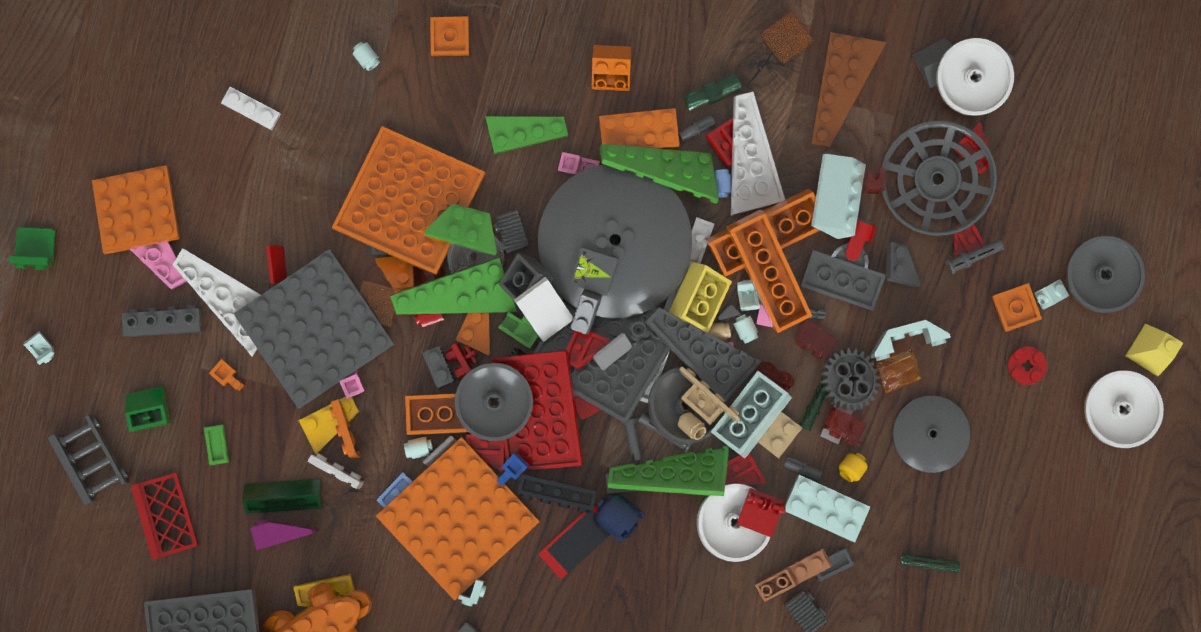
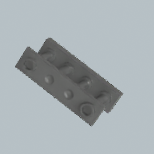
[48,415,129,505]

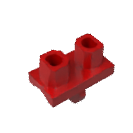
[444,343,479,378]

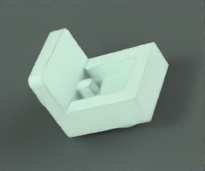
[1034,279,1069,309]
[737,280,760,311]
[24,331,55,365]
[458,579,487,606]

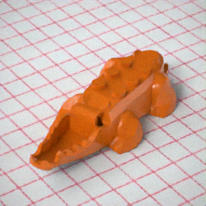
[261,583,372,632]

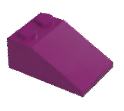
[250,519,318,550]

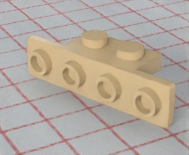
[679,366,740,425]

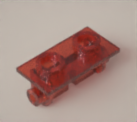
[754,361,795,393]

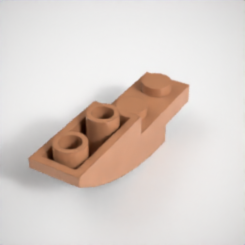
[755,549,833,602]

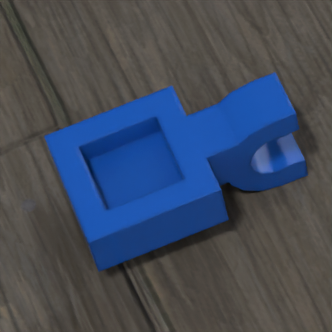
[497,452,530,486]

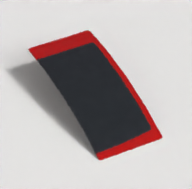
[538,504,610,579]

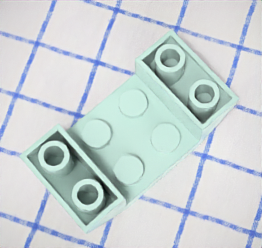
[870,320,951,361]

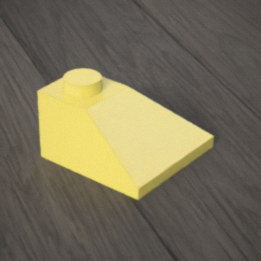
[1125,324,1183,377]

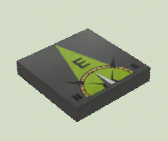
[570,247,619,296]

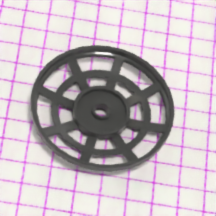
[880,121,997,236]

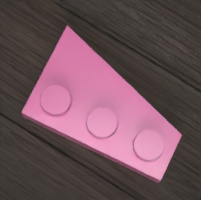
[129,241,187,289]

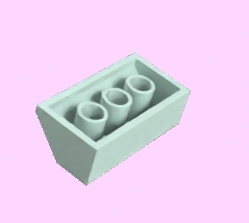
[811,154,866,239]

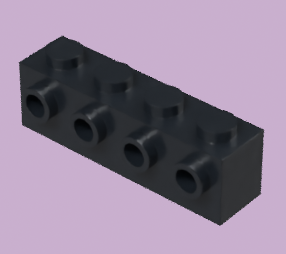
[517,474,597,513]

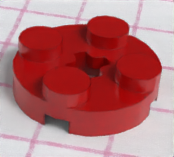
[1007,347,1047,385]

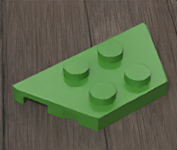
[424,203,497,256]

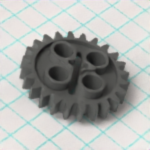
[820,348,880,411]

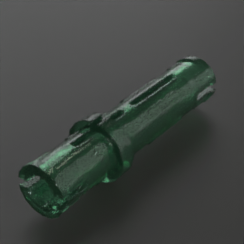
[799,376,828,431]
[900,553,960,573]

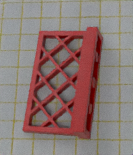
[131,472,198,560]

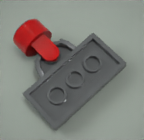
[800,218,886,311]

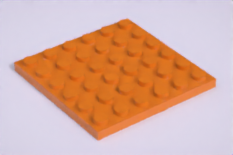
[332,126,486,276]
[376,437,540,601]

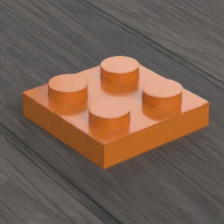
[430,16,469,56]
[991,283,1042,332]

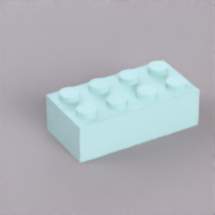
[711,371,792,458]
[784,475,870,542]

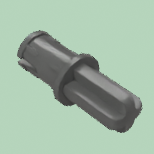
[678,115,715,142]
[784,457,823,481]

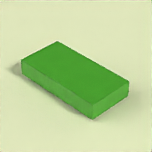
[204,424,229,466]

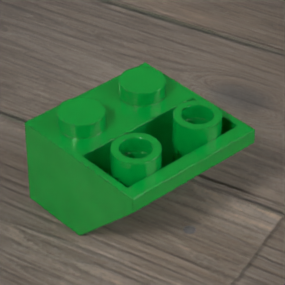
[125,386,172,432]

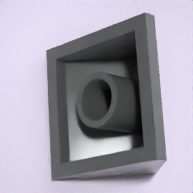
[912,38,953,89]

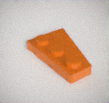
[330,399,361,459]

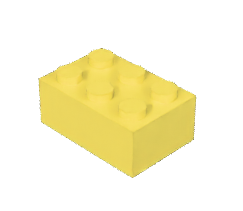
[669,262,732,333]

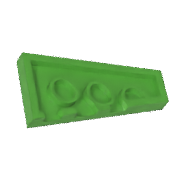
[485,116,568,154]

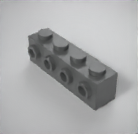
[122,305,204,337]

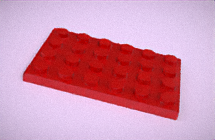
[491,350,584,471]

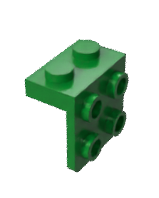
[9,227,56,270]

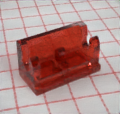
[862,168,886,194]

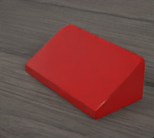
[266,246,287,285]

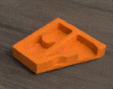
[376,256,414,293]
[455,313,490,356]

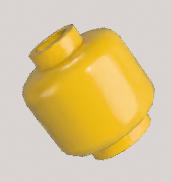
[839,453,868,482]

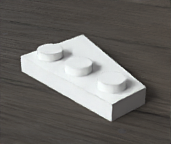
[307,453,364,489]

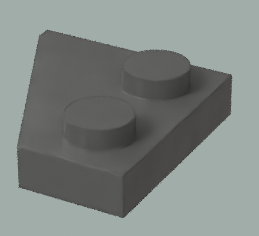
[886,242,920,288]

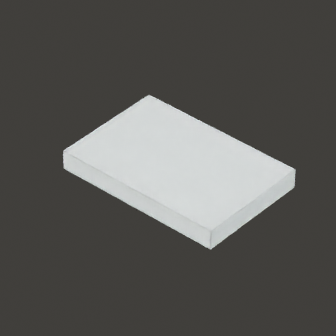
[514,277,573,342]

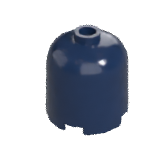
[596,494,645,544]

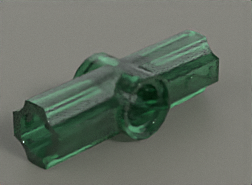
[683,73,742,112]

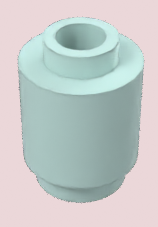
[352,42,380,71]
[734,314,759,344]
[404,436,433,459]

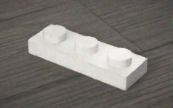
[221,87,281,130]

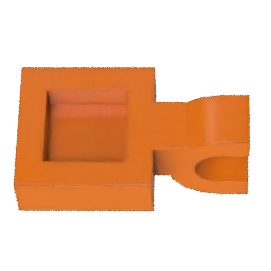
[209,359,245,391]

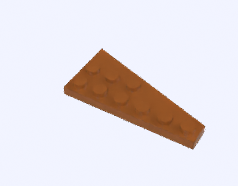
[811,32,887,148]

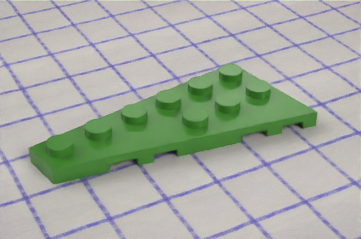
[600,144,719,204]
[389,257,517,314]
[608,445,729,496]

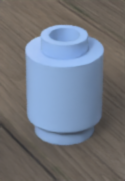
[714,169,732,198]

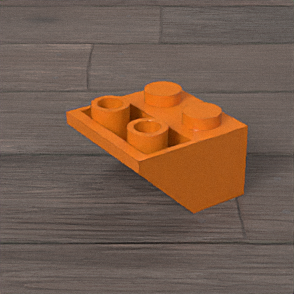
[592,45,631,91]

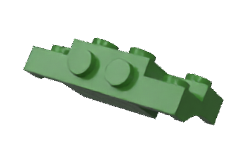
[498,264,564,349]

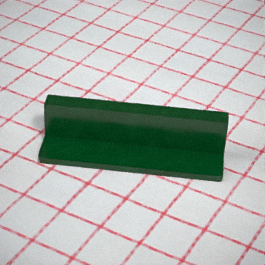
[242,479,322,514]

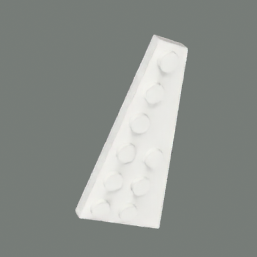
[731,92,785,216]
[173,248,261,357]

